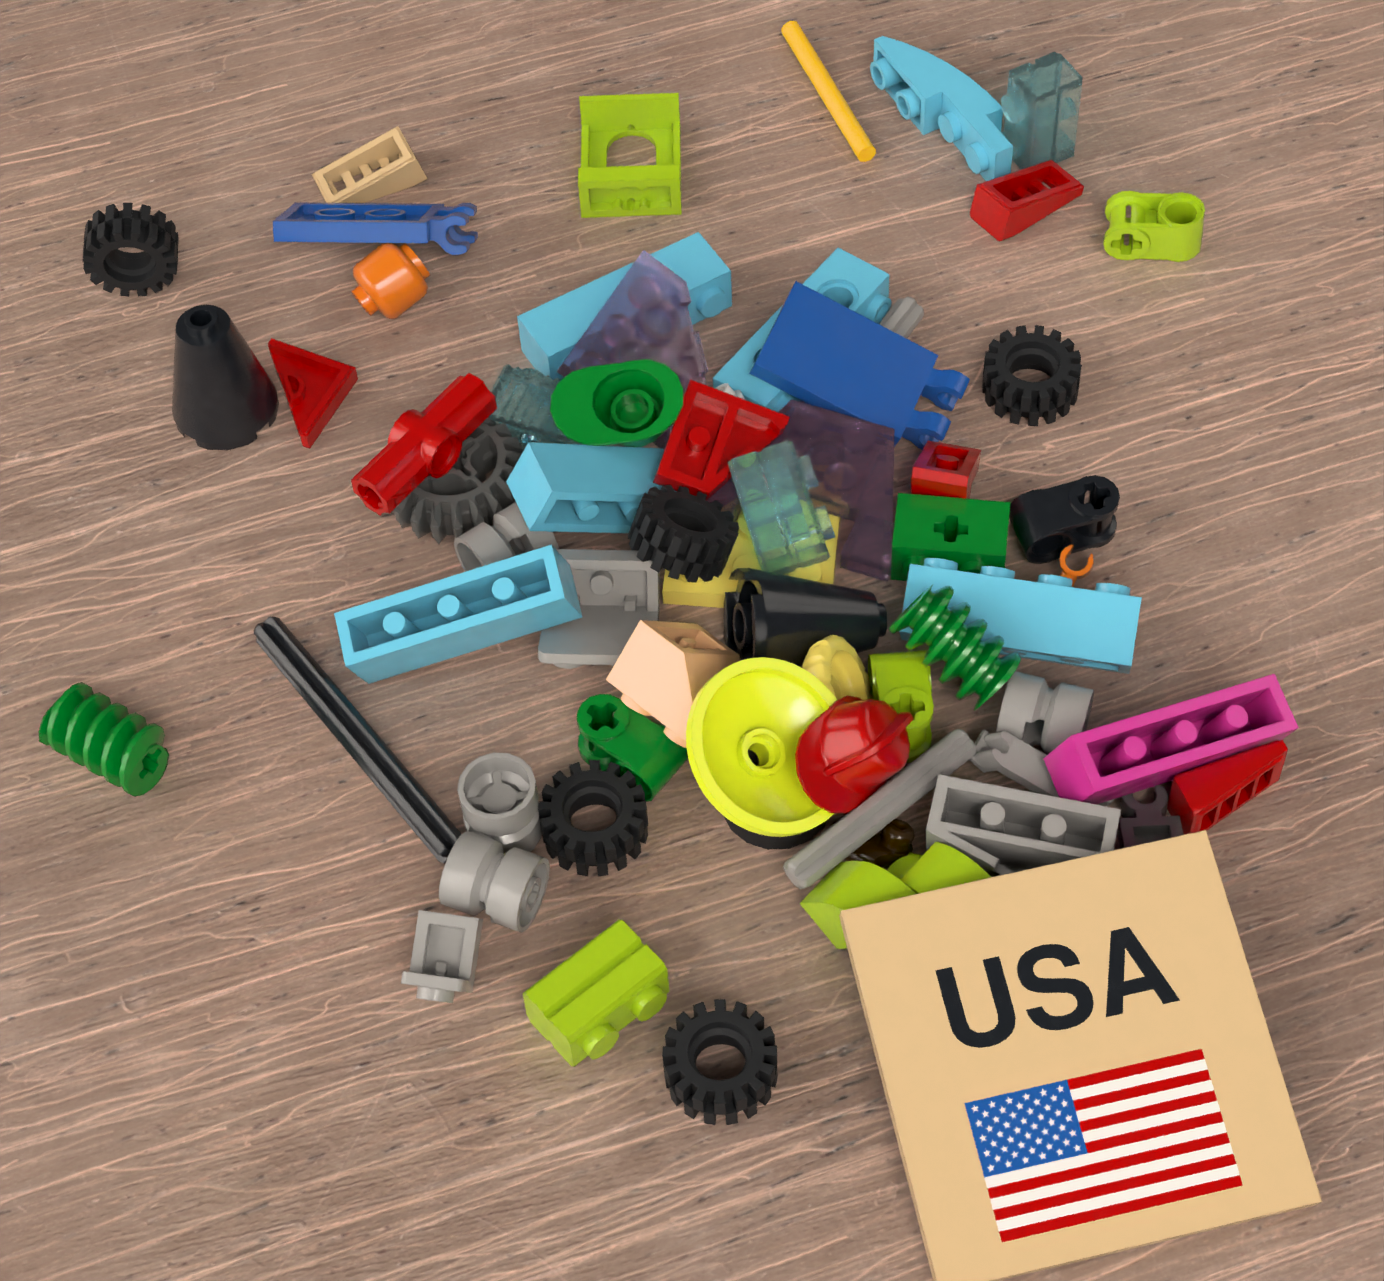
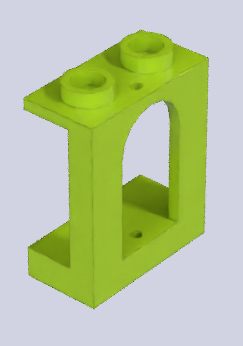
[578,93,682,218]

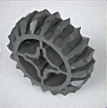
[391,415,523,544]

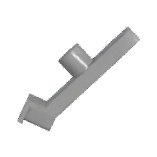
[969,730,1114,807]

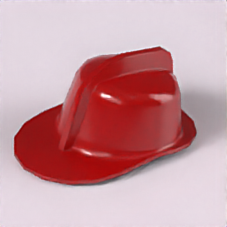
[795,695,914,813]

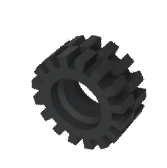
[82,203,179,297]
[982,325,1082,426]
[628,485,739,582]
[538,760,648,877]
[662,999,778,1125]

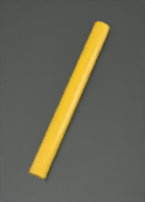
[781,21,876,162]

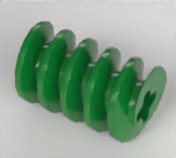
[889,584,1021,711]
[38,682,169,797]

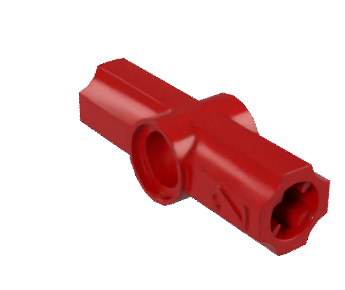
[351,373,497,516]

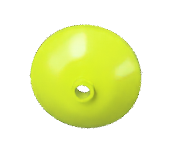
[686,657,837,837]

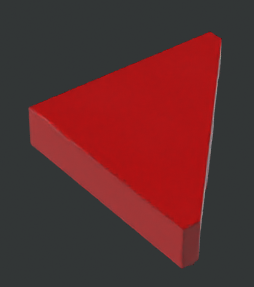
[268,338,358,449]

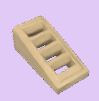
[312,126,428,203]

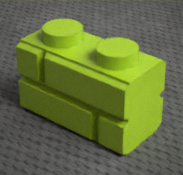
[523,919,670,1067]

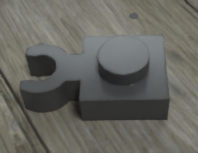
[1118,786,1184,849]

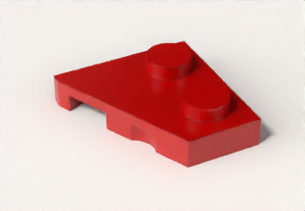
[653,379,790,501]

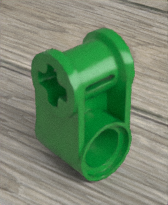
[577,694,688,802]

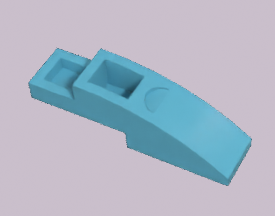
[870,36,1013,181]

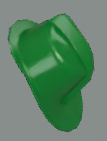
[550,359,684,447]

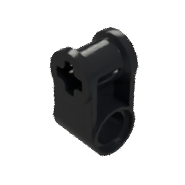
[1009,475,1120,564]

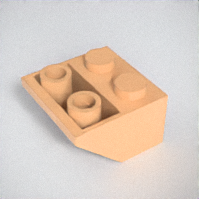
[606,620,740,748]

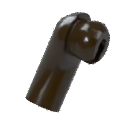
[832,819,915,868]

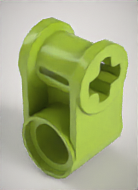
[1103,191,1205,262]
[868,650,934,763]

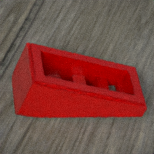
[970,159,1084,241]
[1167,740,1288,835]

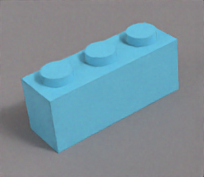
[506,442,677,533]

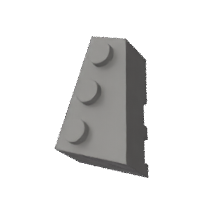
[926,774,1121,877]

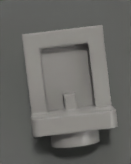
[401,910,483,1003]

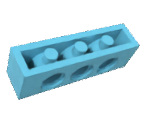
[713,248,892,425]

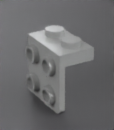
[538,549,660,669]

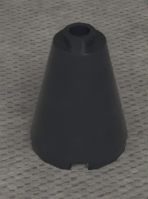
[172,305,279,450]
[723,568,887,668]

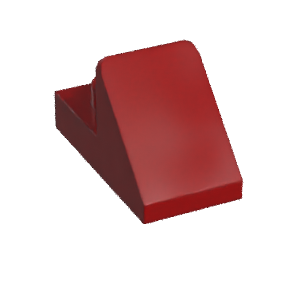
[911,440,981,499]

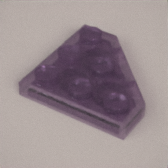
[556,250,708,449]

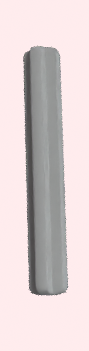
[783,729,977,889]

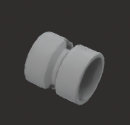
[454,502,559,572]
[996,671,1094,755]
[457,752,542,854]
[439,831,550,933]

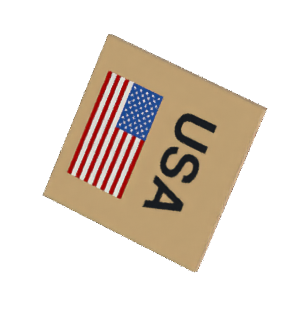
[839,830,1322,1281]

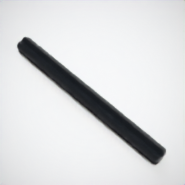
[254,616,461,864]

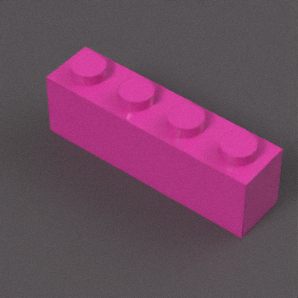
[1043,674,1299,805]

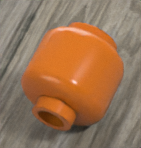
[351,243,430,319]

